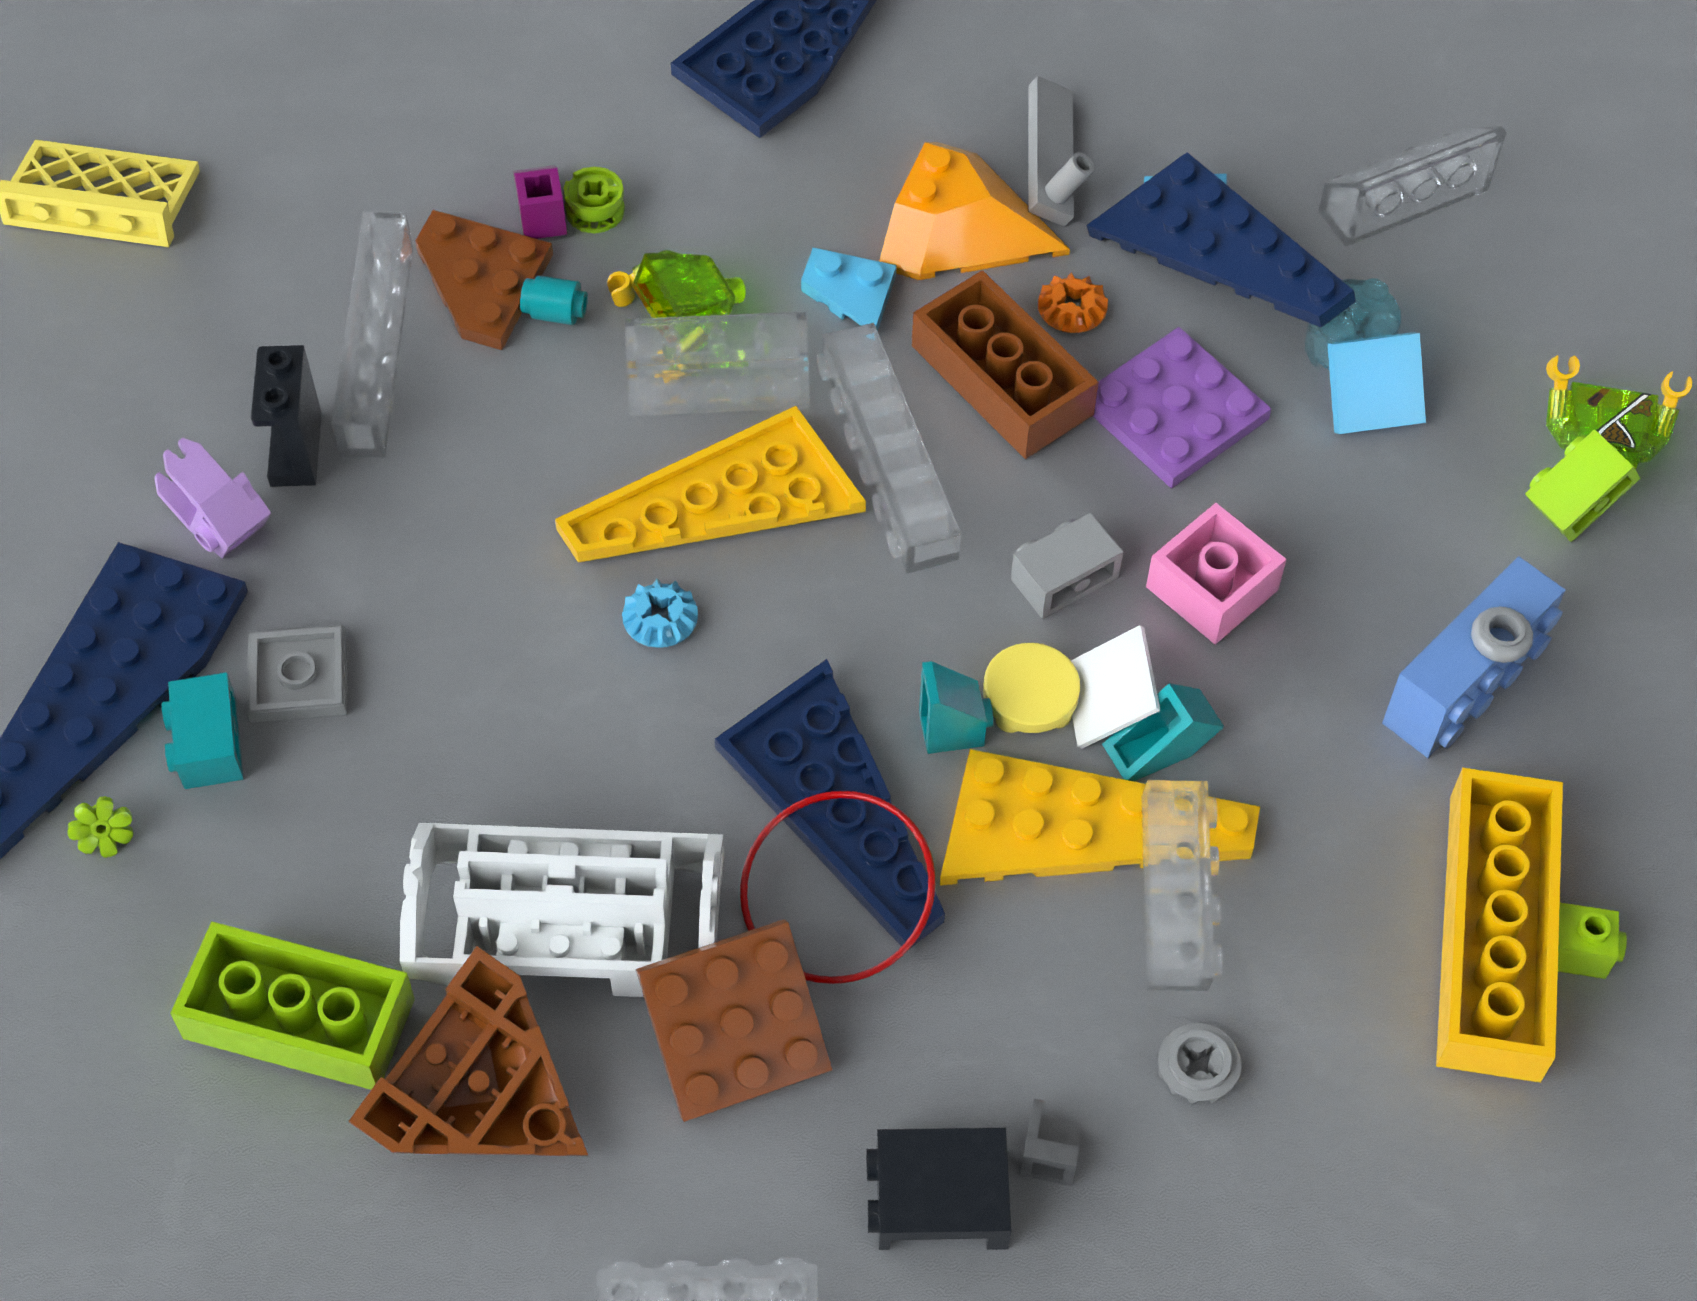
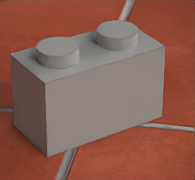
[1011,512,1123,619]

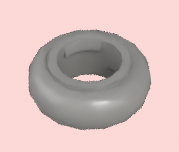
[1471,606,1533,663]

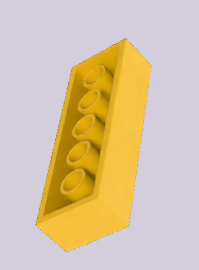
[1436,767,1563,1083]

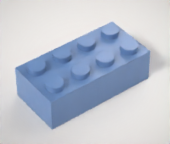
[1382,556,1566,758]

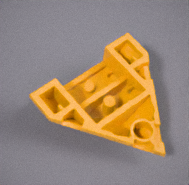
[879,142,1070,280]

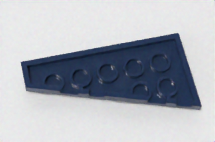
[1086,152,1356,327]
[715,659,945,948]

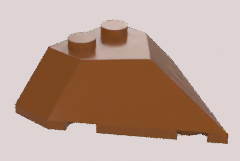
[348,946,588,1156]

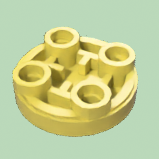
[983,643,1080,733]

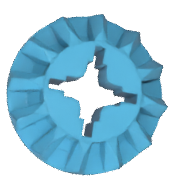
[622,578,698,648]

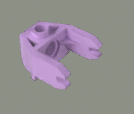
[155,438,271,559]

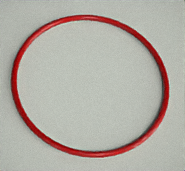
[740,791,935,984]

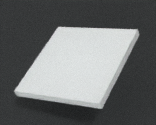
[1071,625,1160,749]

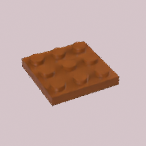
[635,919,832,1122]

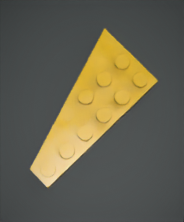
[555,406,866,563]
[940,749,1260,886]

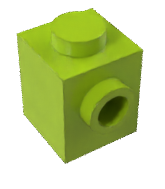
[1558,902,1627,979]

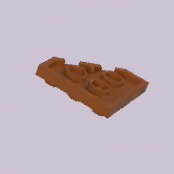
[415,210,553,350]

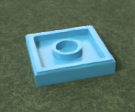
[1327,332,1426,434]

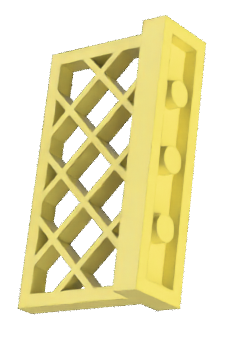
[0,140,200,247]

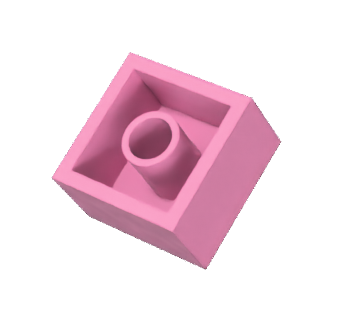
[1146,503,1287,645]

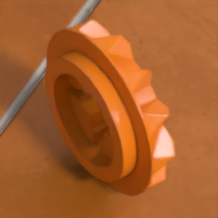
[1038,272,1108,333]

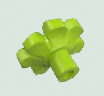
[67,796,133,858]

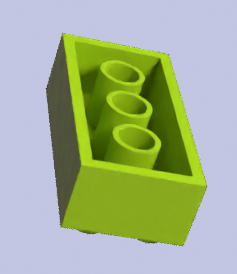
[170,921,415,1090]

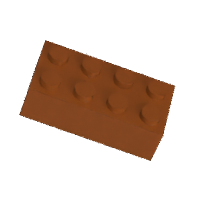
[912,270,1099,459]

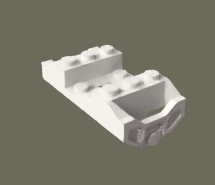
[400,823,725,997]

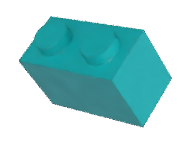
[162,672,244,789]

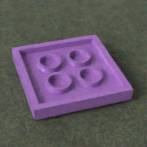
[1093,327,1271,489]

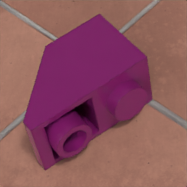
[513,165,567,239]

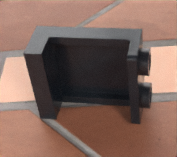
[251,345,322,487]
[866,1127,1012,1250]

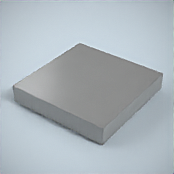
[247,625,347,723]

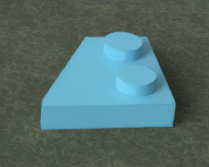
[801,248,897,340]

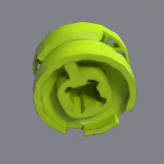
[563,166,625,234]

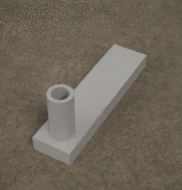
[1028,76,1095,227]

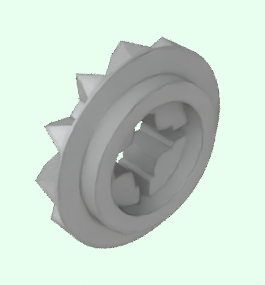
[1157,1023,1242,1104]

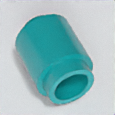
[520,275,588,325]

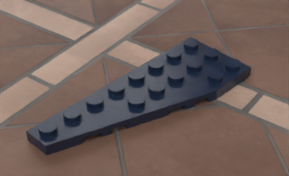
[670,0,877,138]
[0,542,248,859]

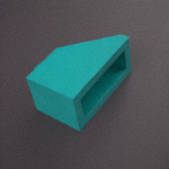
[919,661,993,754]
[1102,683,1224,781]

